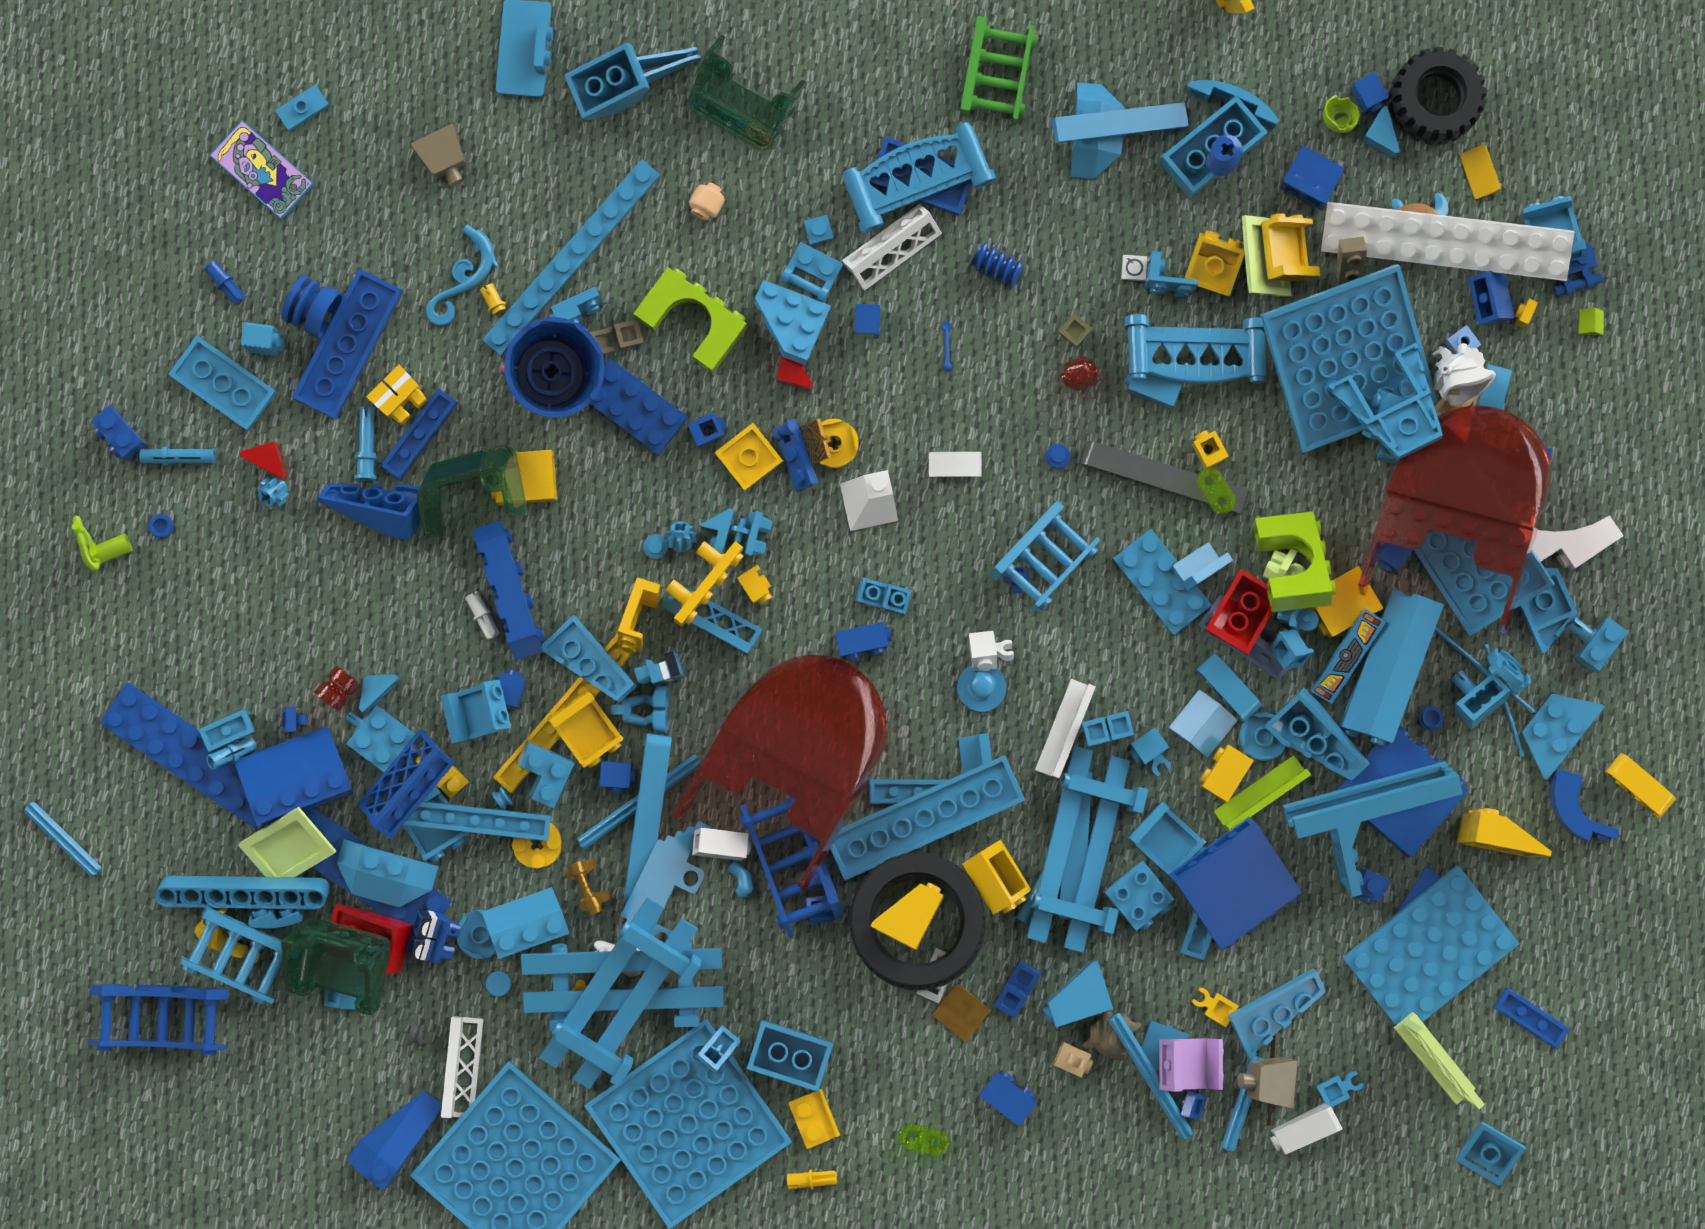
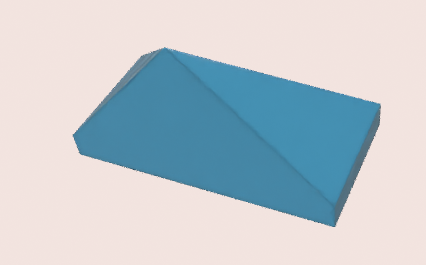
[359,675,401,714]

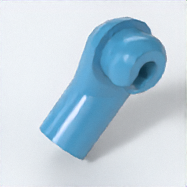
[727,861,753,898]

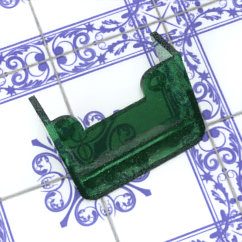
[688,35,806,151]
[417,445,528,537]

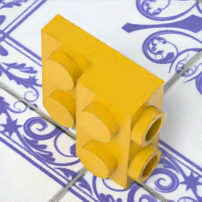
[1184,230,1245,297]

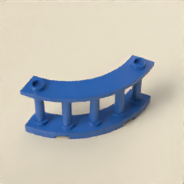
[739,785,845,937]
[88,984,229,1055]

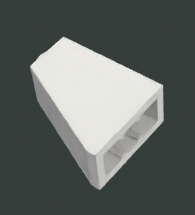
[1270,1103,1342,1155]

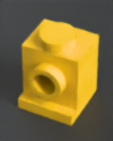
[1191,430,1229,470]
[737,565,772,605]

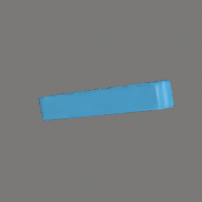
[623,734,672,903]
[155,876,330,909]

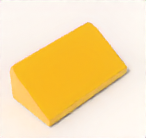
[1459,144,1501,200]

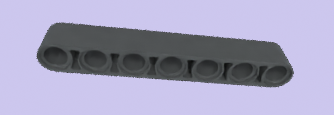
[1080,441,1248,515]

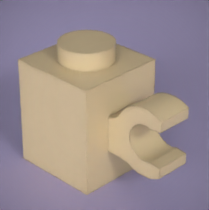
[1053,1041,1093,1078]

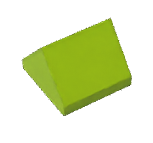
[1578,308,1604,335]

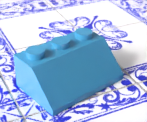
[481,887,570,959]

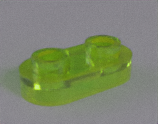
[1197,468,1236,514]
[899,1123,949,1156]

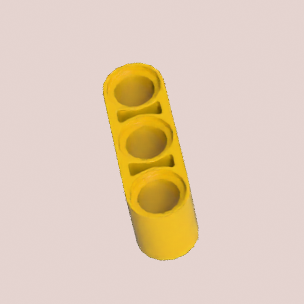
[1605,753,1676,818]

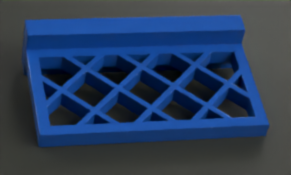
[358,729,455,839]

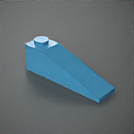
[1265,687,1370,781]

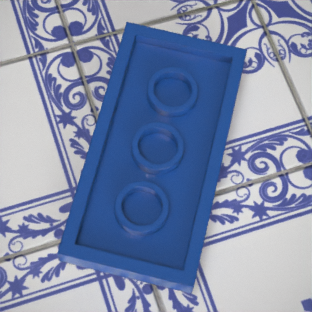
[870,137,972,216]
[589,358,688,456]

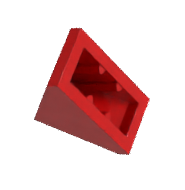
[776,356,814,391]
[239,441,288,481]

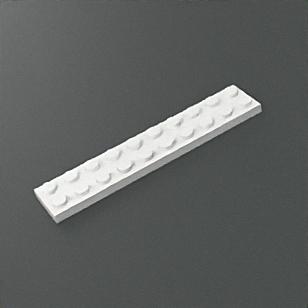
[1321,202,1575,281]

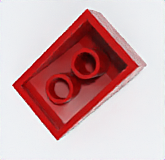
[1205,569,1273,655]
[323,904,413,975]

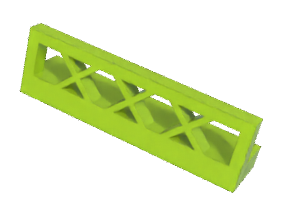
[1213,755,1311,832]

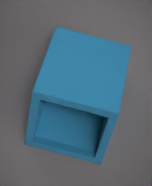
[1043,960,1113,1027]

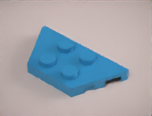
[1519,568,1578,654]
[1521,694,1605,781]

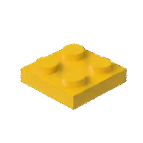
[715,423,783,491]

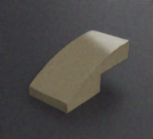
[589,319,644,355]

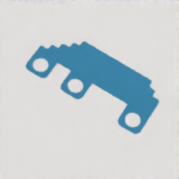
[621,821,714,937]

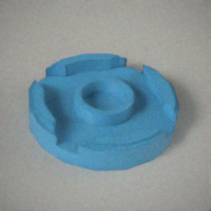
[1239,712,1286,761]
[456,909,496,959]

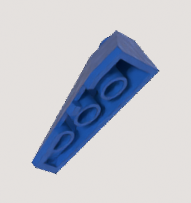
[317,484,428,540]
[347,1091,442,1190]

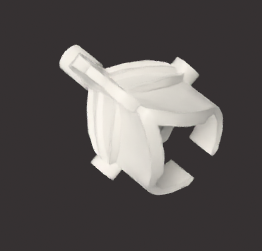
[1432,343,1496,405]

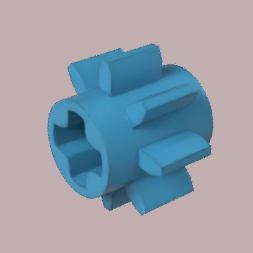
[257,477,289,508]
[665,522,696,552]

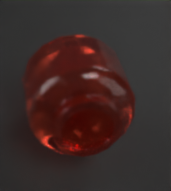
[1061,356,1099,391]

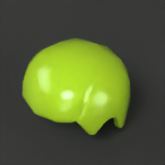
[1322,95,1360,133]

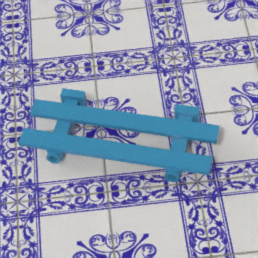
[1026,746,1148,953]
[539,897,701,1089]
[521,941,724,1031]

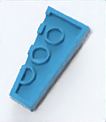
[542,615,637,703]
[1228,968,1326,1060]

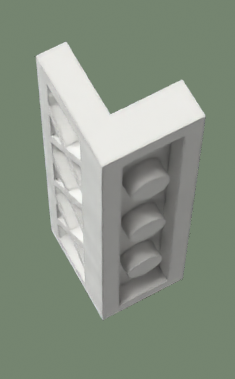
[842,204,942,291]
[1035,679,1096,779]
[441,1016,484,1118]

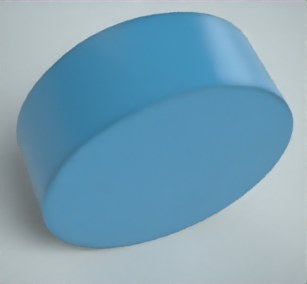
[486,971,511,996]

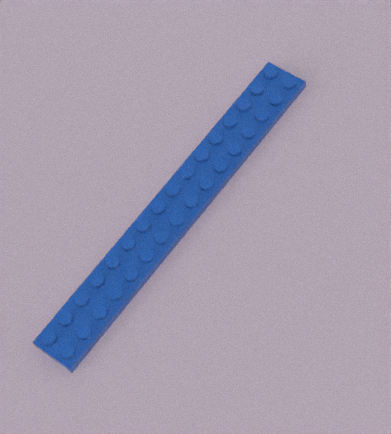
[99,682,452,925]

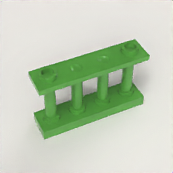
[960,16,1038,125]

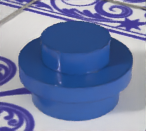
[1046,444,1070,468]
[1418,706,1444,731]

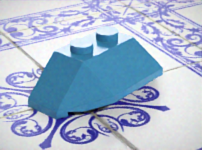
[1070,83,1124,179]
[337,839,439,907]

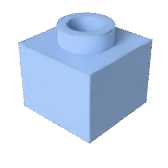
[1444,325,1481,355]

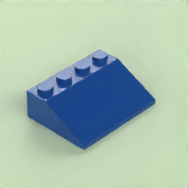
[234,726,353,830]

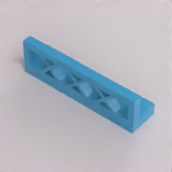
[662,585,763,655]

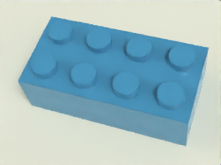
[1159,95,1268,199]

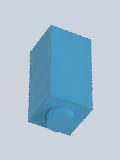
[1124,373,1182,410]

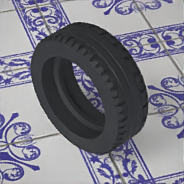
[849,852,986,991]

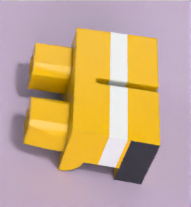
[366,365,428,425]

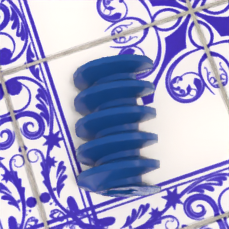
[1206,135,1243,176]
[969,241,1023,290]

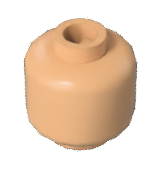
[689,182,725,221]

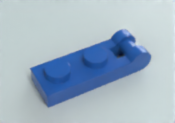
[772,420,818,492]

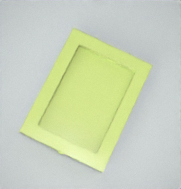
[1242,215,1292,297]
[238,807,336,878]

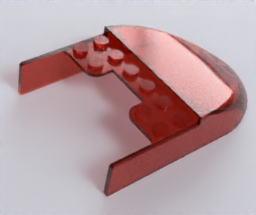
[1358,406,1551,634]
[672,655,887,892]

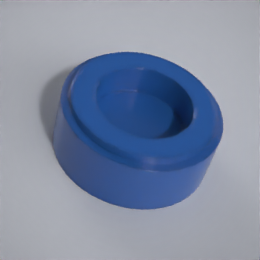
[148,514,174,539]

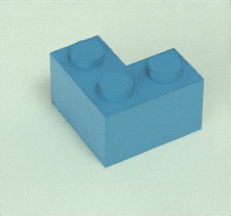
[517,740,575,808]

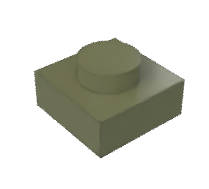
[1058,313,1093,348]

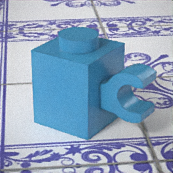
[1129,727,1171,777]

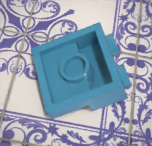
[549,287,603,325]

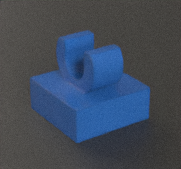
[1003,567,1029,594]
[282,707,308,733]

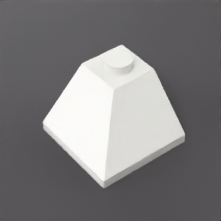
[840,470,898,531]

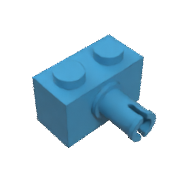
[1566,617,1628,673]
[1451,670,1510,730]

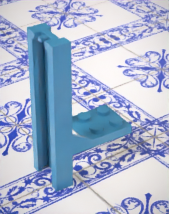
[1283,761,1463,897]

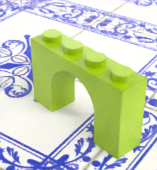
[633,267,747,373]
[1254,511,1336,612]

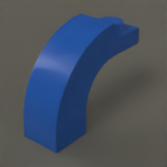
[1549,769,1619,842]

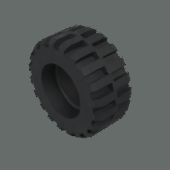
[1389,47,1487,145]

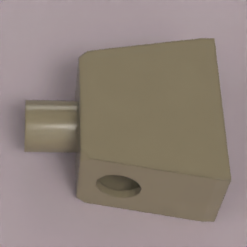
[411,124,466,187]
[1237,1057,1297,1108]

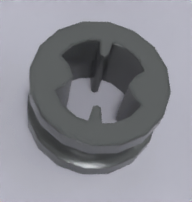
[408,1022,426,1046]

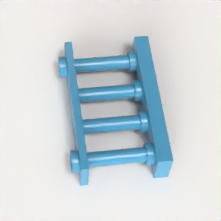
[989,501,1100,614]
[179,906,298,1005]

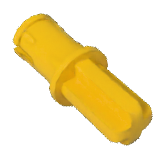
[787,1170,837,1190]

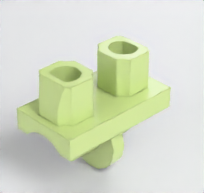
[1263,549,1305,579]

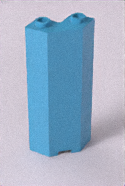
[1339,589,1444,747]

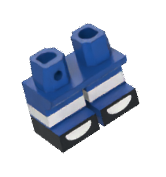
[406,908,461,964]

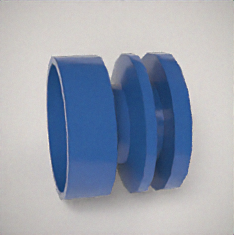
[281,274,343,339]

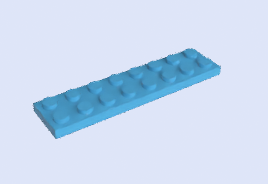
[825,755,1025,880]

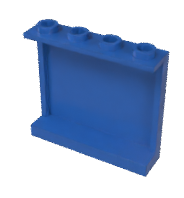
[1335,726,1469,858]
[1168,817,1302,950]

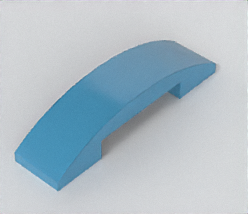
[1185,80,1279,129]

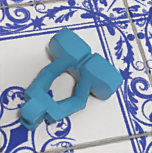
[611,686,668,734]

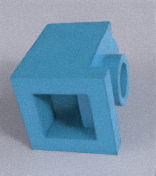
[1270,629,1314,670]

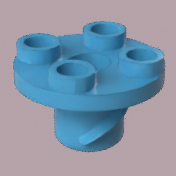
[957,665,1006,712]

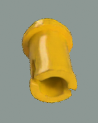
[480,284,506,316]

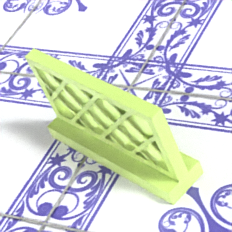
[1394,1012,1485,1109]

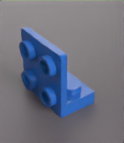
[1279,146,1344,211]

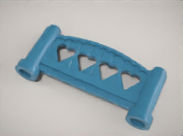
[843,122,997,233]
[1124,314,1266,384]

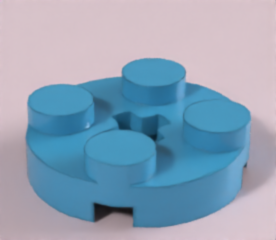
[1488,648,1531,694]

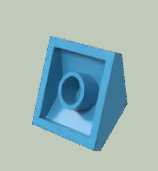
[1169,689,1237,758]
[1456,1122,1526,1186]

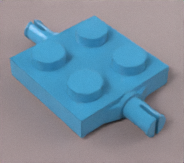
[345,705,416,772]

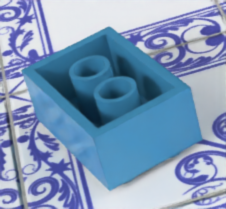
[747,1020,834,1092]

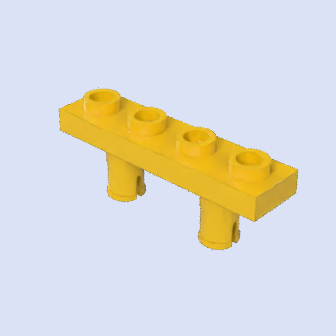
[665,541,744,627]

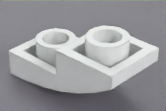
[929,452,981,477]

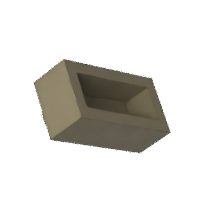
[1336,237,1367,283]

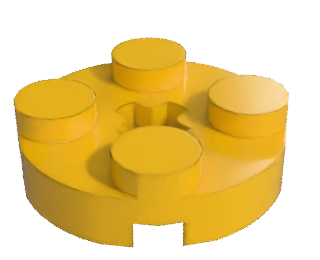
[819,419,859,468]
[512,823,562,868]

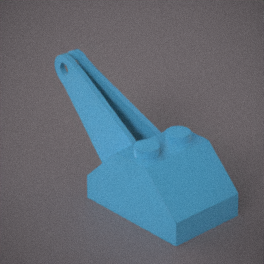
[564,43,702,121]

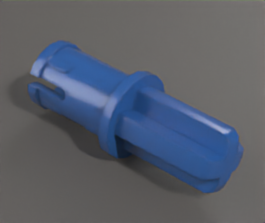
[204,260,245,305]

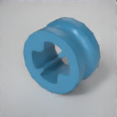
[492,786,514,810]

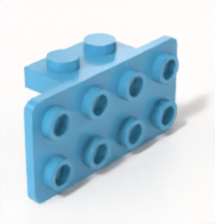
[496,0,553,97]

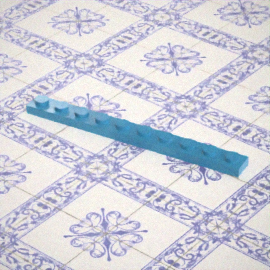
[482,159,660,356]

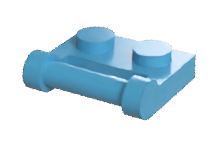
[780,242,843,302]

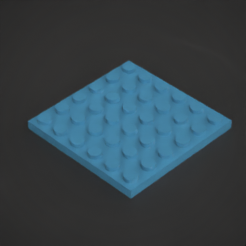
[1260,264,1438,453]
[584,1019,792,1229]
[410,1061,621,1229]

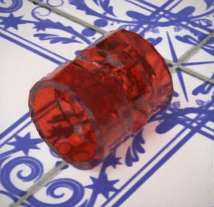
[314,665,361,712]

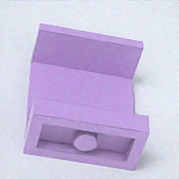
[1159,1038,1224,1091]

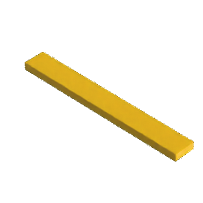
[493,633,633,794]

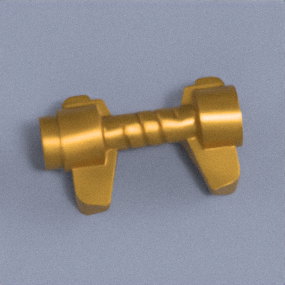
[565,859,610,916]

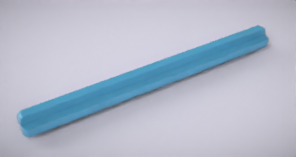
[577,755,702,849]
[1109,1013,1193,1140]

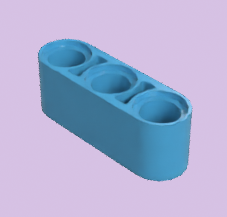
[1196,653,1262,722]

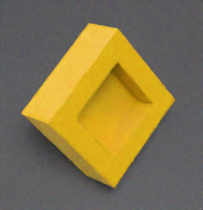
[1514,298,1538,328]

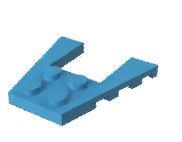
[1328,343,1443,460]

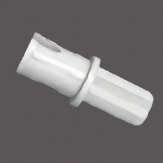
[465,591,499,640]

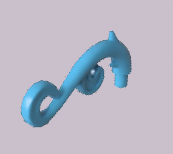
[426,224,498,327]

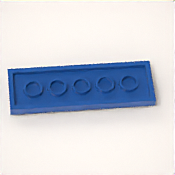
[292,269,403,420]

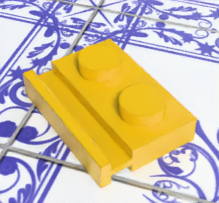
[788,1089,840,1149]

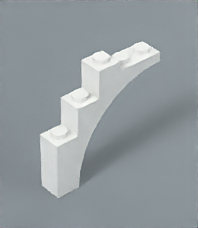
[1516,516,1623,570]

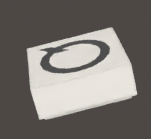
[1121,255,1147,282]

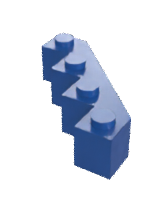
[473,520,545,661]

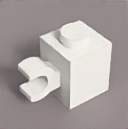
[969,631,1014,671]

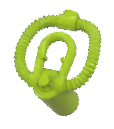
[72,516,133,571]

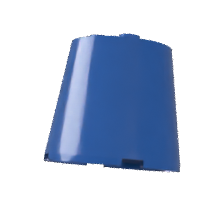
[504,317,605,418]

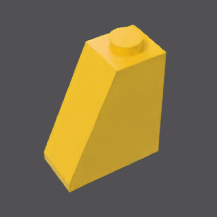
[871,883,944,950]

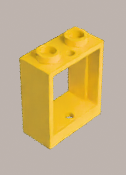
[962,840,1031,915]

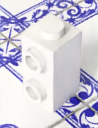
[692,828,751,861]

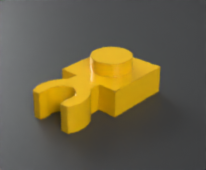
[1191,988,1239,1027]

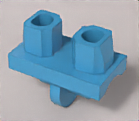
[730,511,772,556]
[1277,609,1319,634]

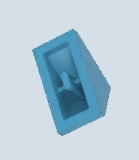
[1362,106,1400,158]
[696,1025,741,1073]

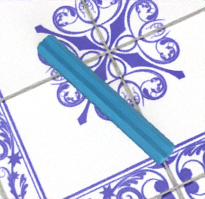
[24,802,101,877]
[1221,1056,1264,1152]

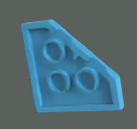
[754,280,831,365]

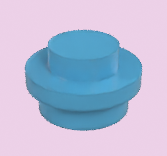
[643,534,668,559]

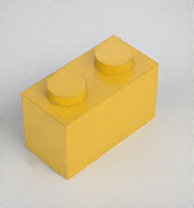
[1200,745,1254,803]

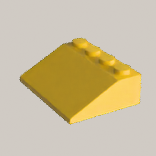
[1456,808,1552,857]

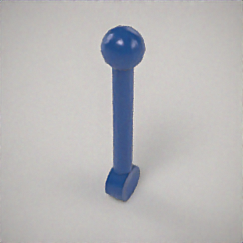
[942,321,952,371]

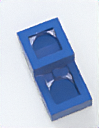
[994,960,1041,1018]

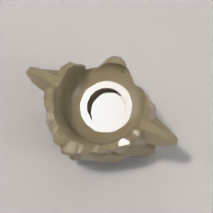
[1083,1011,1141,1061]

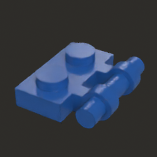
[1550,243,1603,296]

